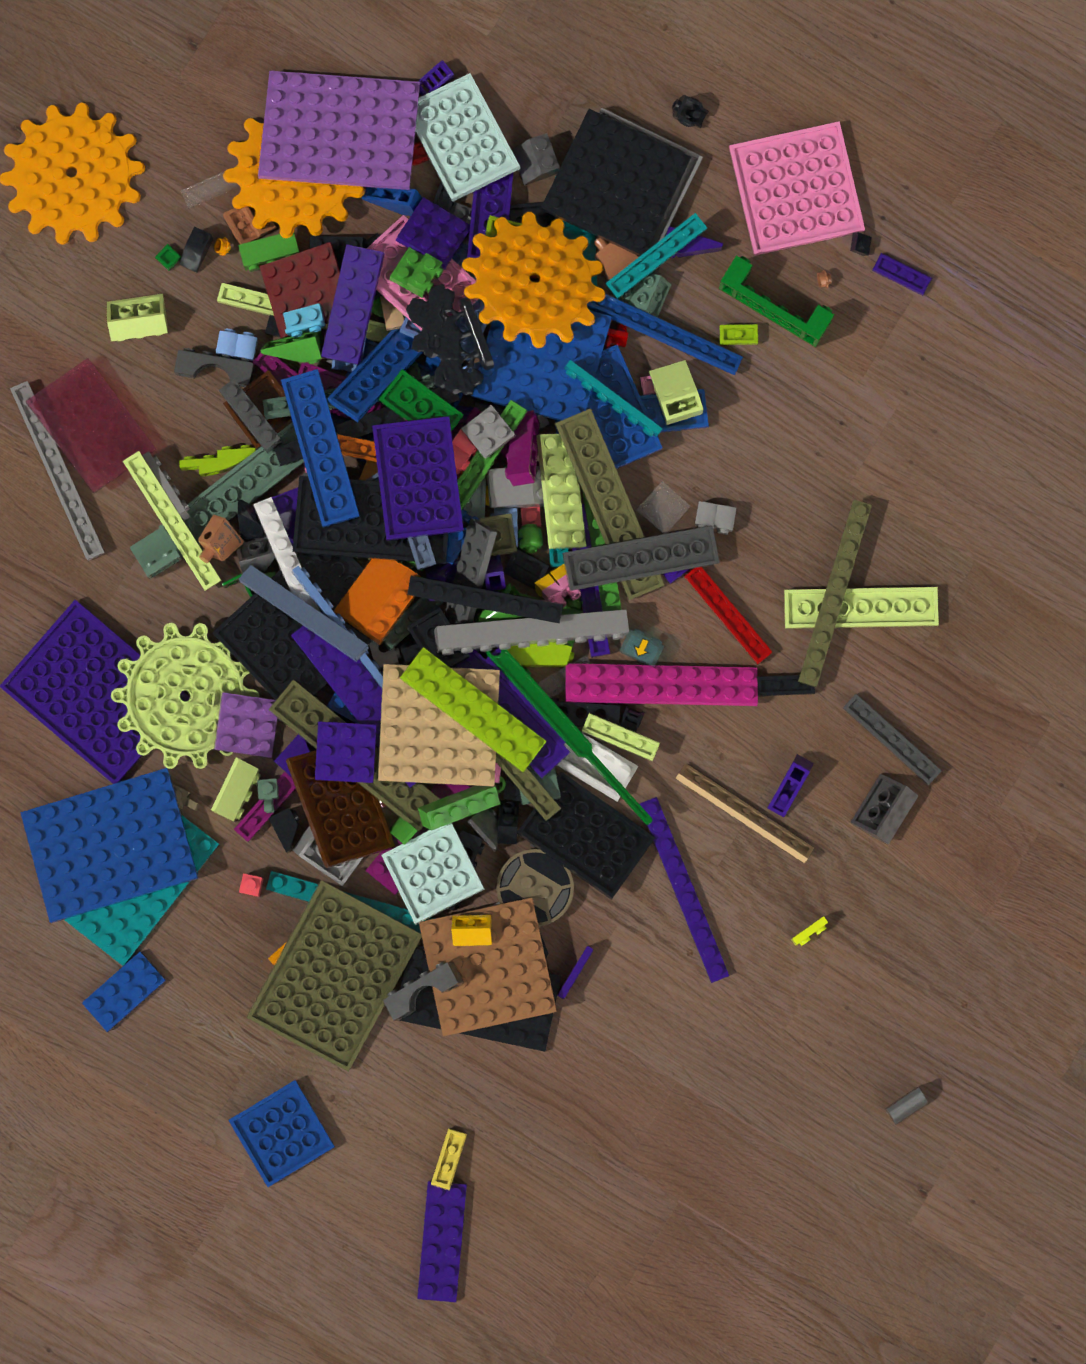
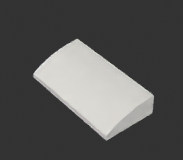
[557,732,638,802]

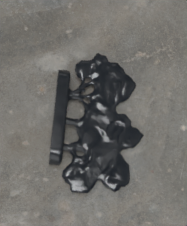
[406,284,494,396]

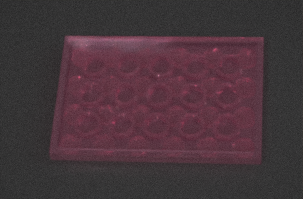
[26,358,156,493]

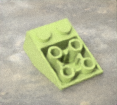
[649,360,703,425]

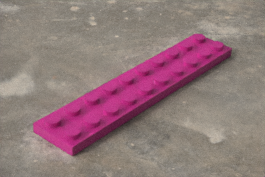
[565,663,758,706]

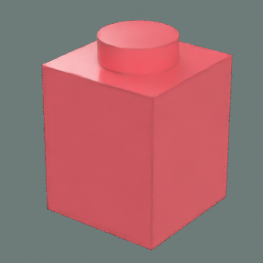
[239,873,264,897]

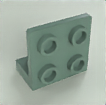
[618,273,672,318]
[130,529,182,579]

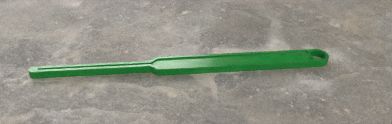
[486,650,652,825]

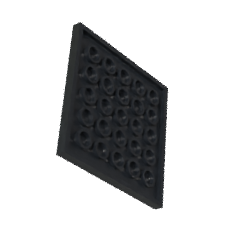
[540,109,691,256]

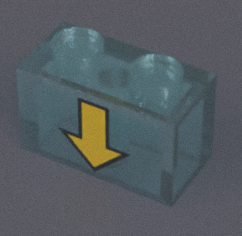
[619,629,664,667]

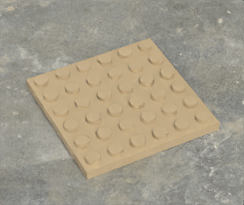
[378,664,500,786]

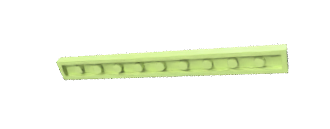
[217,283,391,343]

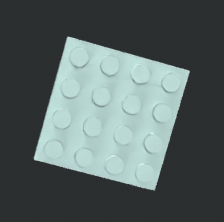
[381,823,485,924]

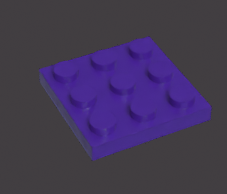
[395,197,470,270]
[315,721,377,783]

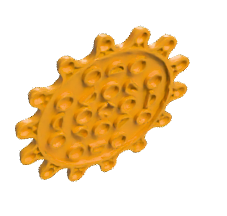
[0,102,145,245]
[223,118,365,238]
[462,212,605,348]

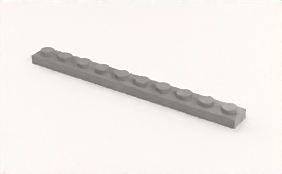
[10,381,105,561]

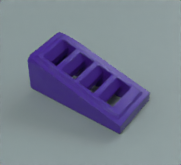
[418,60,454,96]

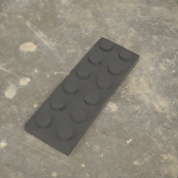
[445,518,497,625]

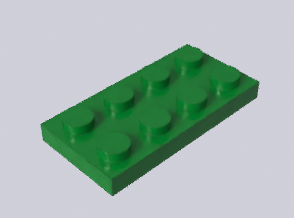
[379,369,463,432]

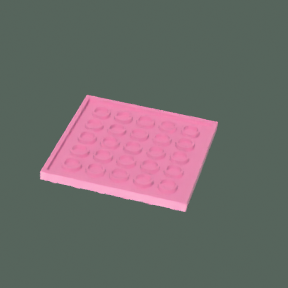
[729,121,865,256]

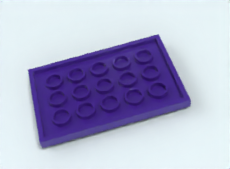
[372,416,464,540]

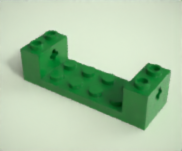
[719,255,835,348]

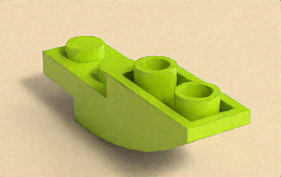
[179,445,256,477]

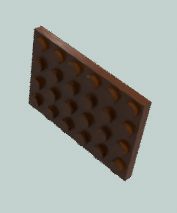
[286,750,395,868]

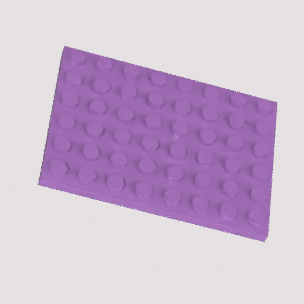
[258,71,420,190]

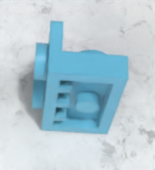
[283,304,326,338]

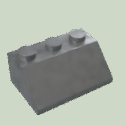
[851,774,918,845]

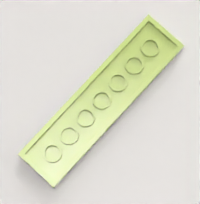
[784,587,939,629]

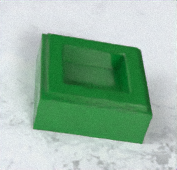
[155,244,182,271]

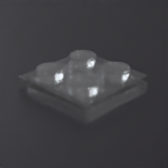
[637,481,691,534]

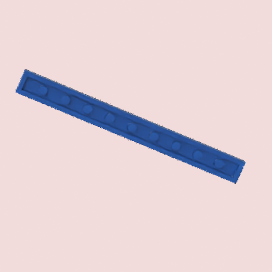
[587,294,743,375]

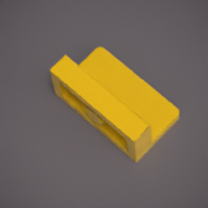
[451,915,492,946]

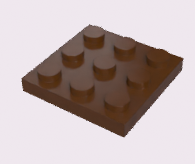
[223,370,293,449]

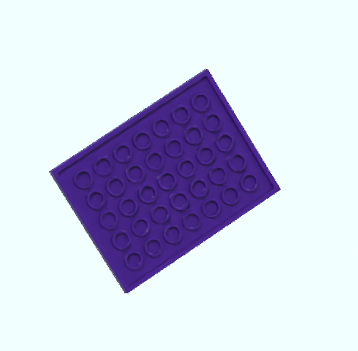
[0,600,190,784]

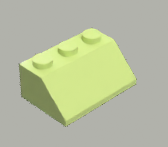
[107,294,168,341]
[211,758,261,822]

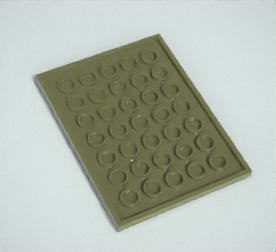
[246,880,422,1072]

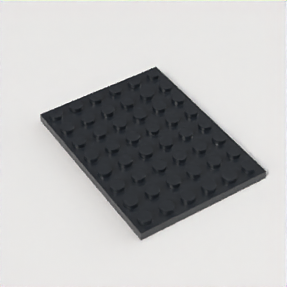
[213,553,373,700]

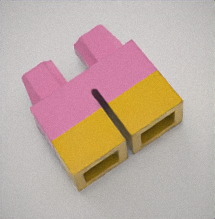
[535,564,581,608]

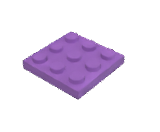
[214,692,277,758]

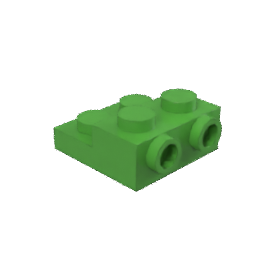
[389,247,444,298]

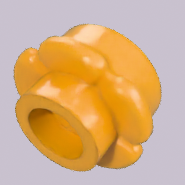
[214,237,231,256]

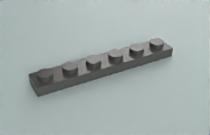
[843,694,942,785]

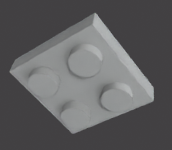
[461,405,516,460]

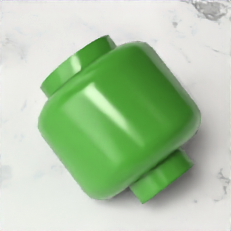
[518,524,543,553]

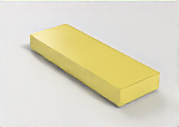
[431,1128,467,1190]

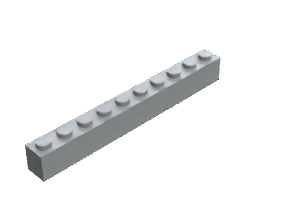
[434,610,629,655]

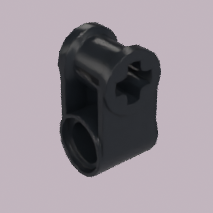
[620,705,645,732]

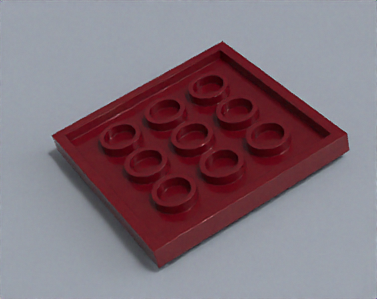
[259,242,340,339]

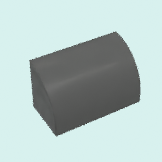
[885,1087,928,1125]

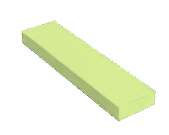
[582,713,660,761]

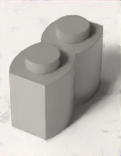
[695,501,737,535]

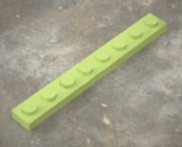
[123,451,222,591]

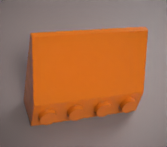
[333,559,421,645]

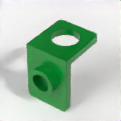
[222,574,253,597]

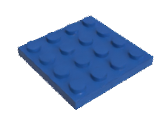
[228,1080,335,1187]

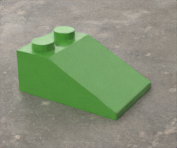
[260,331,324,364]

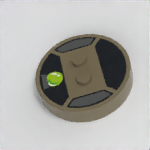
[497,849,574,927]

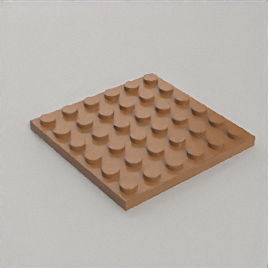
[419,898,557,1036]

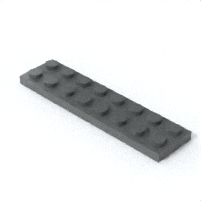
[562,526,720,591]

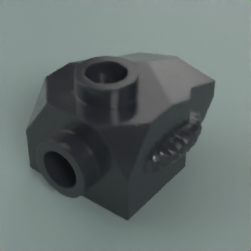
[672,95,709,129]

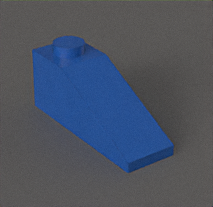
[362,187,423,216]

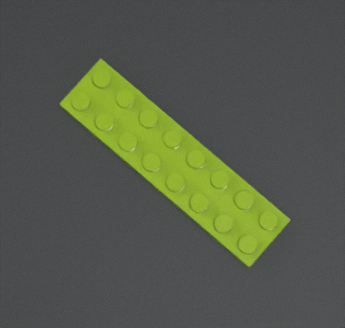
[399,647,547,772]

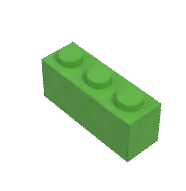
[238,232,299,272]

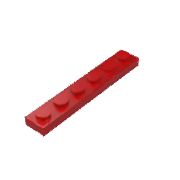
[684,567,772,665]

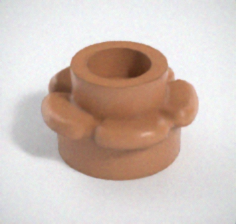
[817,270,832,289]

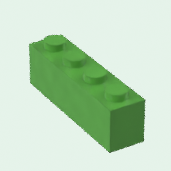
[418,786,500,831]

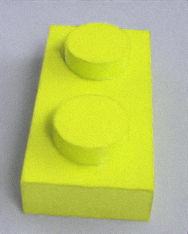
[791,916,828,946]

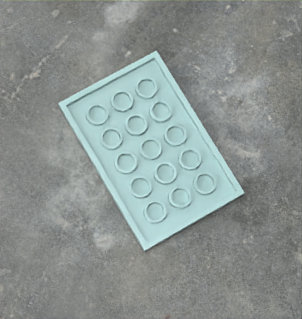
[416,73,520,202]

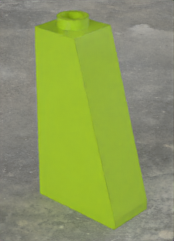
[507,642,575,667]

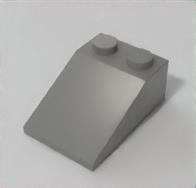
[487,466,544,508]
[292,826,363,886]

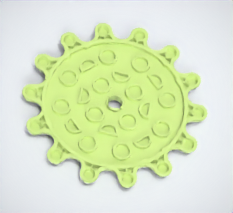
[111,623,259,769]

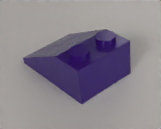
[272,487,298,546]

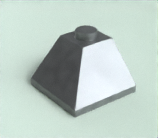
[236,532,275,574]
[468,808,498,852]

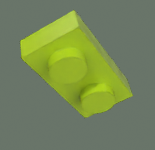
[719,324,758,345]

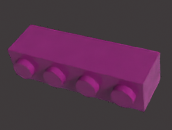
[505,410,540,486]

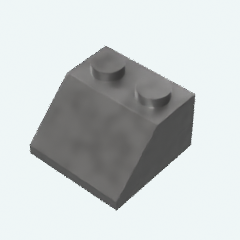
[512,133,560,186]

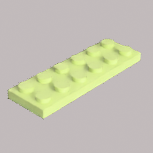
[537,434,586,549]

